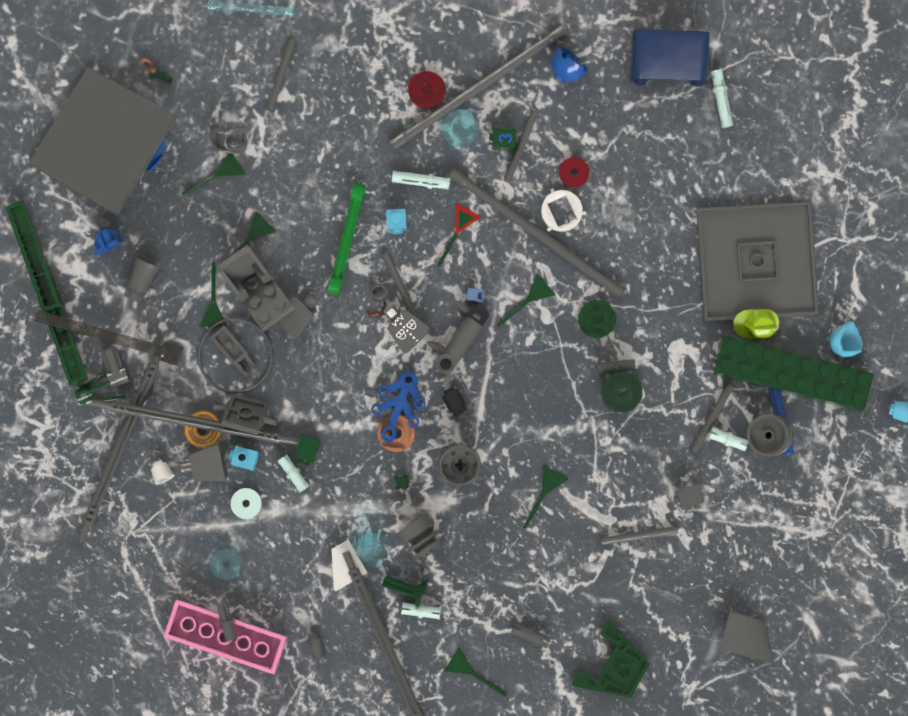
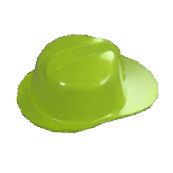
[733,309,780,339]

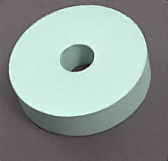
[231,488,262,519]

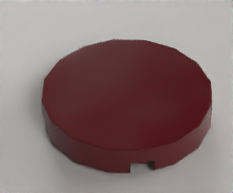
[408,71,446,109]

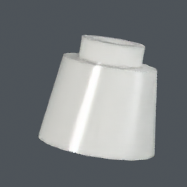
[151,460,175,485]

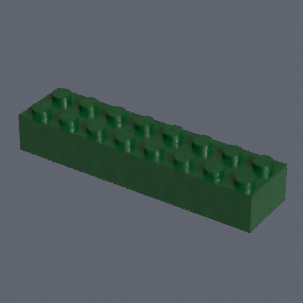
[713,335,874,412]

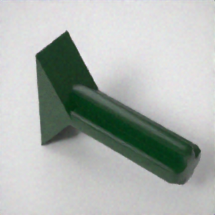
[382,576,428,610]

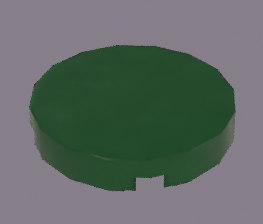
[578,300,616,338]

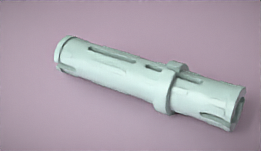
[710,69,733,128]
[392,170,450,190]

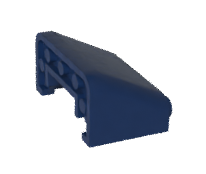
[630,29,710,87]

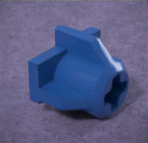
[94,227,124,255]

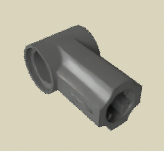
[101,347,130,388]

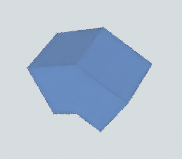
[466,288,485,303]

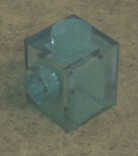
[356,533,382,560]

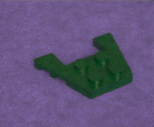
[571,619,650,698]

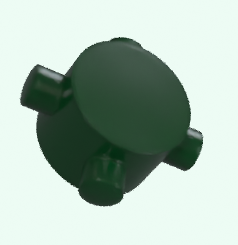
[394,475,409,490]

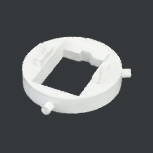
[541,189,586,232]

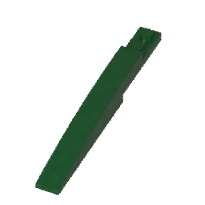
[5,200,88,386]

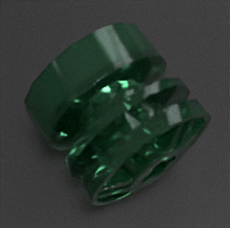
[601,372,643,414]

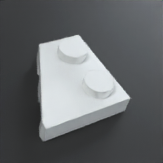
[332,539,368,592]

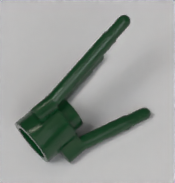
[75,372,125,406]

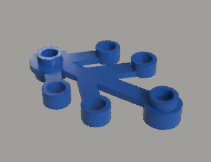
[371,371,426,443]

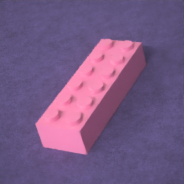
[163,600,288,674]

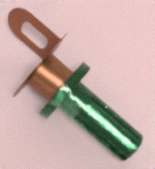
[141,58,173,84]

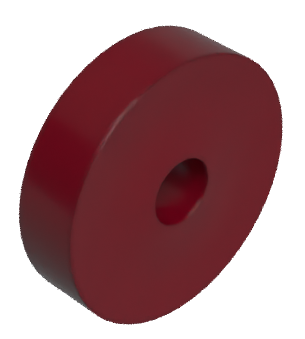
[559,157,589,188]

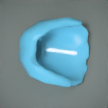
[829,321,863,357]

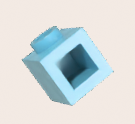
[386,209,407,234]
[229,446,259,471]

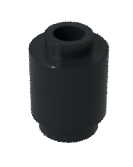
[442,387,468,417]

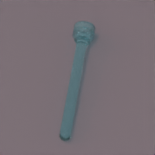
[208,0,299,17]

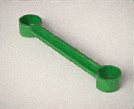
[328,182,366,296]

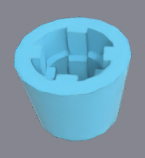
[889,401,908,423]

